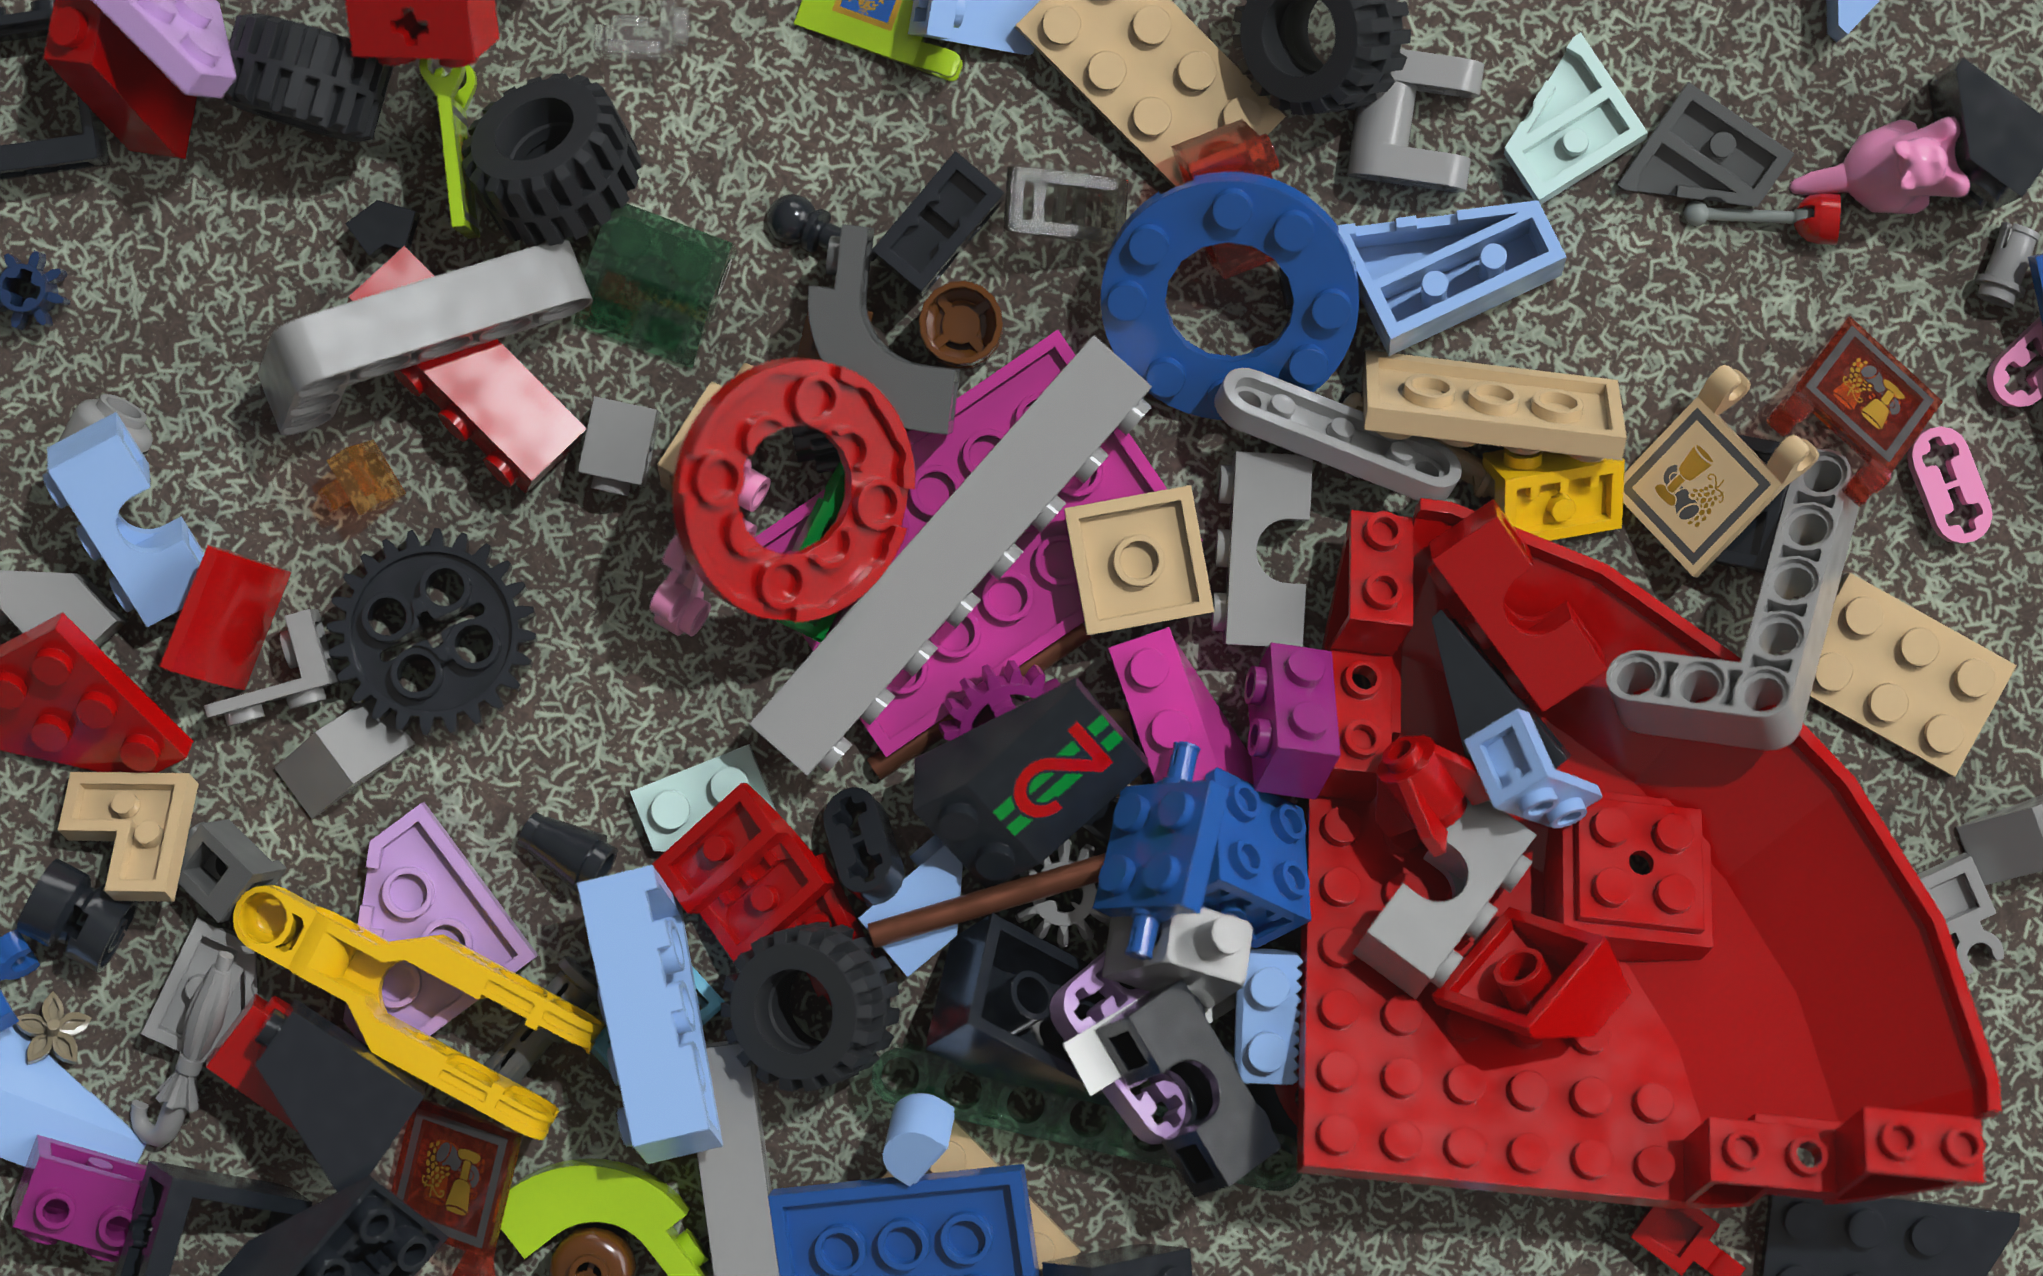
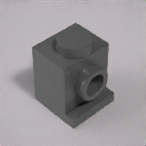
[178,819,287,923]

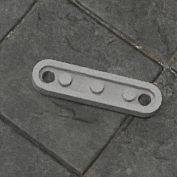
[1214,368,1462,501]

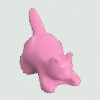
[1789,117,1970,214]

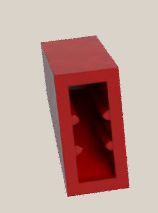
[43,0,197,159]

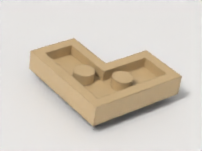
[58,772,198,902]

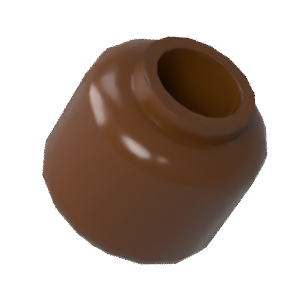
[549,1224,636,1276]

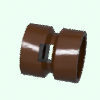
[919,281,1003,370]

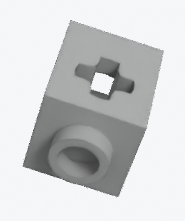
[578,396,661,496]

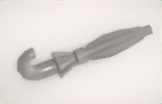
[130,951,234,1148]

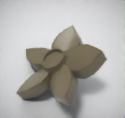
[15,991,92,1065]

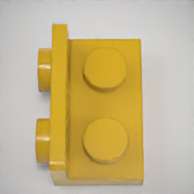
[1483,447,1625,541]

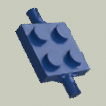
[1093,741,1229,960]

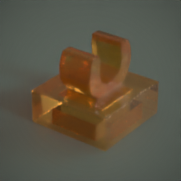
[318,439,406,516]

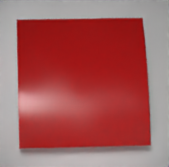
[160,545,292,690]
[652,783,836,962]

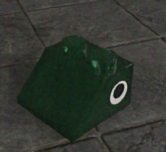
[573,203,737,369]

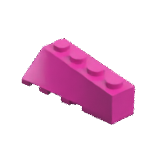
[1107,627,1276,795]

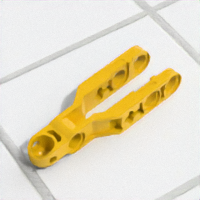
[233,885,604,1140]

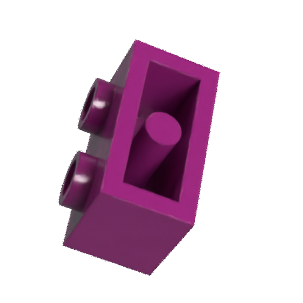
[1244,642,1340,800]
[11,1135,147,1262]

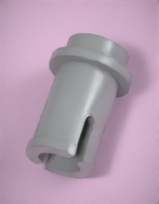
[1975,222,2041,308]

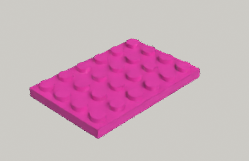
[754,330,1202,757]

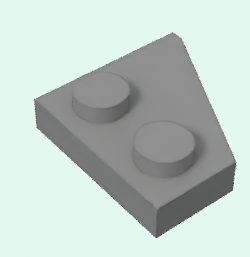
[141,915,258,1063]

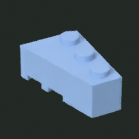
[1337,200,1567,356]

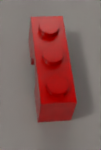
[1427,499,1608,712]

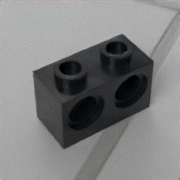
[872,151,1005,297]

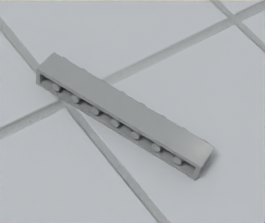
[749,335,1152,776]

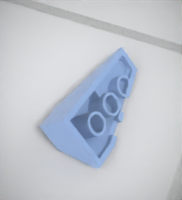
[0,1024,146,1167]

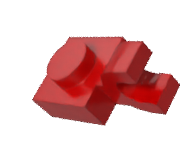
[1628,1207,1746,1276]

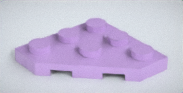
[93,0,236,98]
[343,802,538,1046]

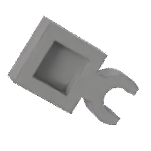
[1917,853,2004,975]

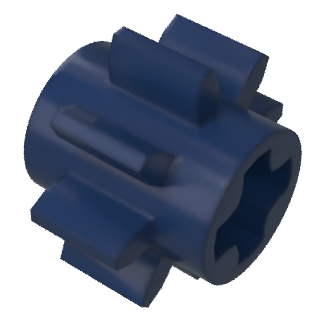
[0,250,71,330]

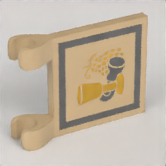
[1623,365,1819,578]

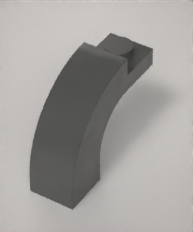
[808,224,961,435]

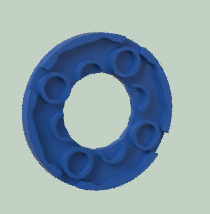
[1101,172,1359,420]

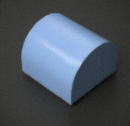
[883,1093,955,1187]

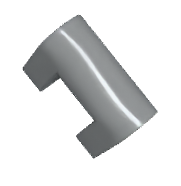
[1347,49,1484,192]

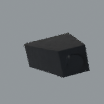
[253,998,425,1192]

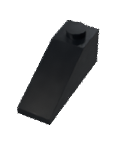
[1431,608,1572,801]

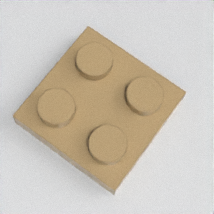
[1064,485,1214,635]

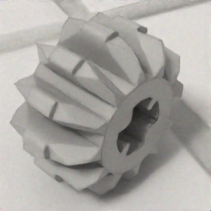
[1015,839,1111,947]

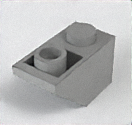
[0,570,128,648]

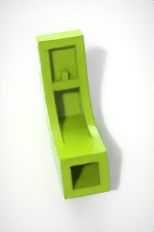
[495,1158,710,1276]

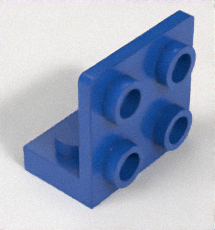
[1202,768,1311,949]

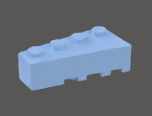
[577,865,723,1164]

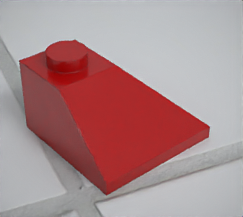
[1432,907,1632,1038]

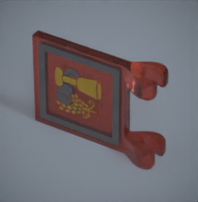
[1766,316,1943,507]
[391,1099,523,1276]

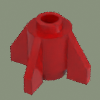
[1376,735,1490,857]

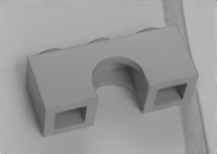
[1211,451,1313,647]
[1353,799,1536,1000]

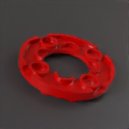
[672,358,915,622]

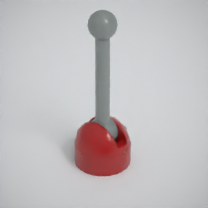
[1684,193,1841,245]

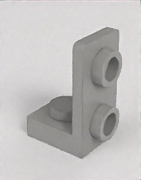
[204,609,339,726]

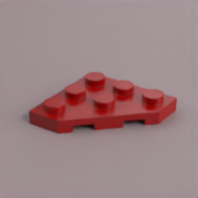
[0,612,194,773]

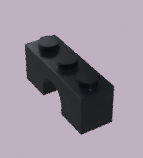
[1095,979,1282,1198]

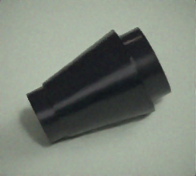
[518,812,618,891]

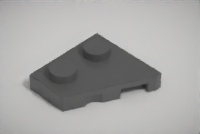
[1617,82,1794,207]

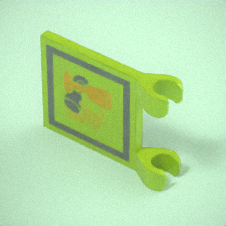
[419,59,480,239]

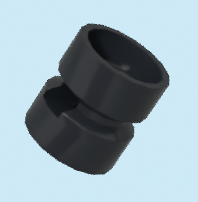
[17,858,139,973]

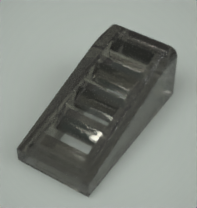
[1003,166,1129,245]

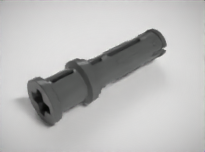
[448,955,599,1128]

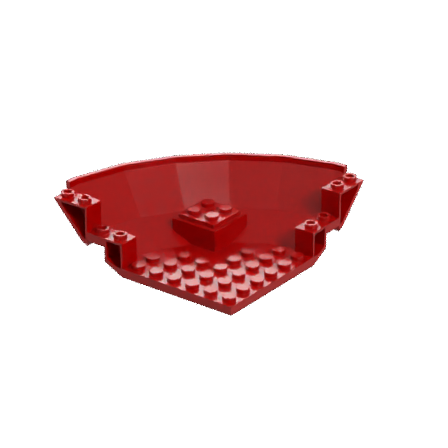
[1297,498,2001,1209]

